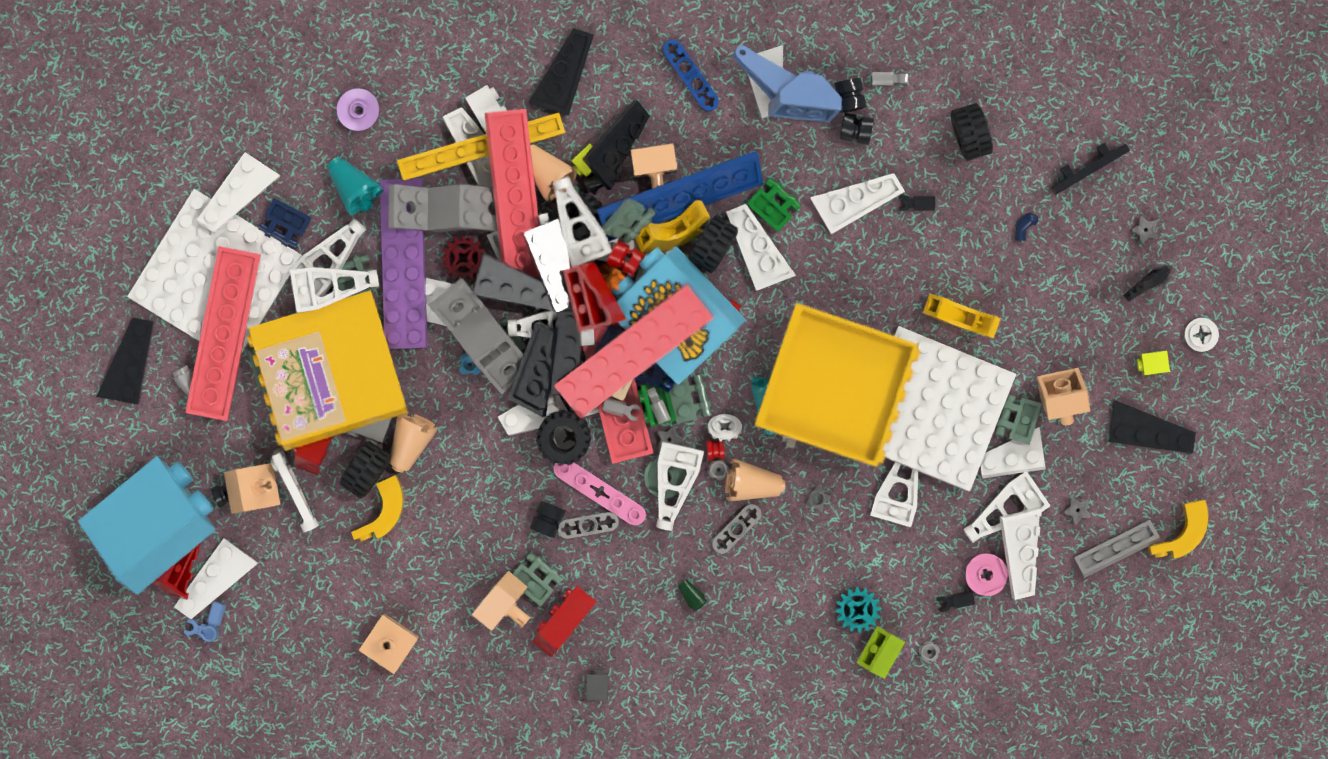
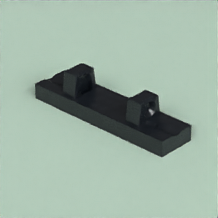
[1051,143,1130,195]

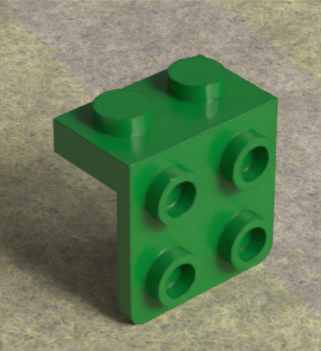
[638,380,676,427]

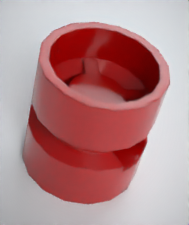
[606,240,645,278]

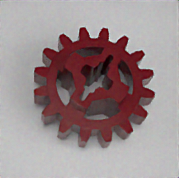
[441,235,486,281]

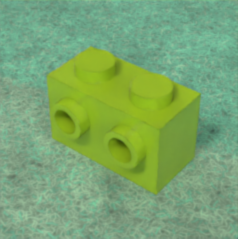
[856,626,906,679]

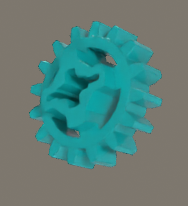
[835,586,882,633]

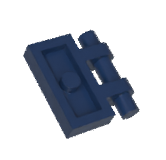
[258,198,312,249]

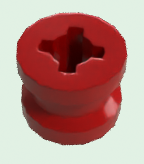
[707,439,725,461]

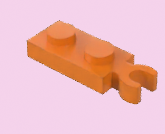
[598,263,625,291]

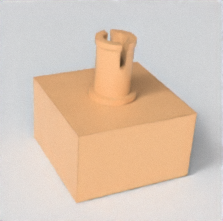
[631,144,677,189]
[1037,368,1090,425]
[224,463,281,514]
[472,571,530,631]
[359,614,419,674]

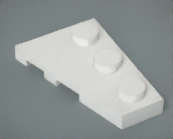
[980,427,1046,478]

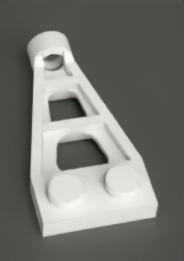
[553,177,612,267]
[288,219,366,297]
[290,267,379,313]
[508,306,595,346]
[656,441,704,531]
[271,447,319,532]
[870,462,918,527]
[963,472,1050,543]

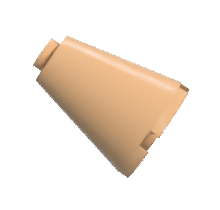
[530,144,577,201]
[389,412,438,473]
[725,459,785,502]

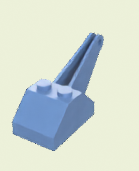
[733,45,842,123]

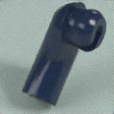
[1015,213,1038,241]

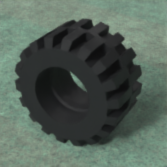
[951,103,993,161]
[549,191,603,241]
[689,215,739,273]
[536,410,591,466]
[339,441,391,499]

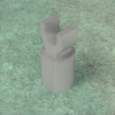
[872,72,908,86]
[647,387,671,424]
[602,398,641,421]

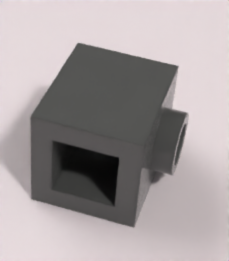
[586,669,608,700]

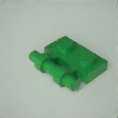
[747,177,802,232]

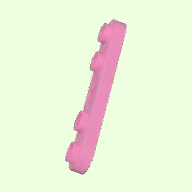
[554,462,646,525]

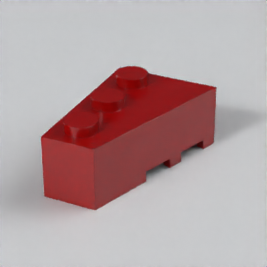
[563,262,627,332]
[293,436,334,476]
[152,543,200,600]
[532,586,597,657]

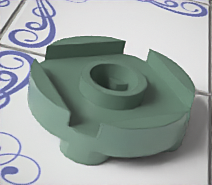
[644,457,686,498]

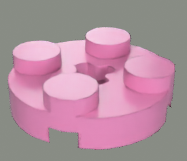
[965,553,1008,596]

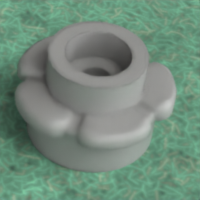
[708,459,729,480]
[919,641,940,662]

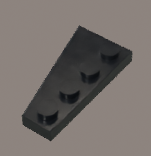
[528,28,594,116]

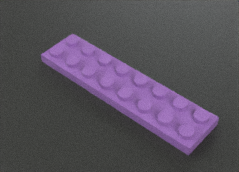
[380,178,428,349]

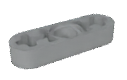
[712,504,761,554]
[558,512,619,539]

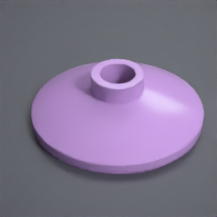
[337,88,379,131]

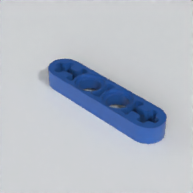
[663,40,719,111]

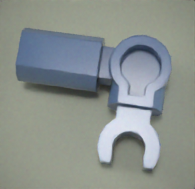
[184,601,226,642]

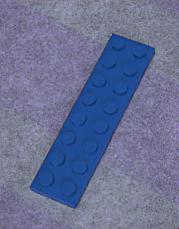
[597,151,763,242]

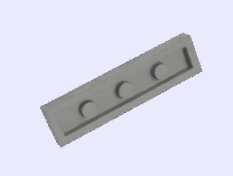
[1074,520,1160,578]

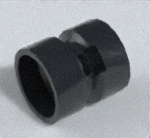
[834,78,867,113]
[839,113,874,145]
[530,501,566,538]

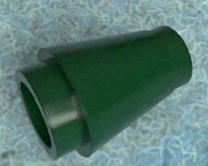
[678,579,708,612]

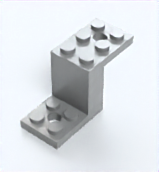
[388,184,498,232]
[428,278,524,394]

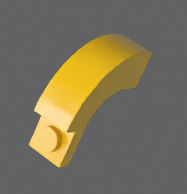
[635,200,710,253]
[923,293,1001,338]
[351,475,404,542]
[1148,499,1208,559]

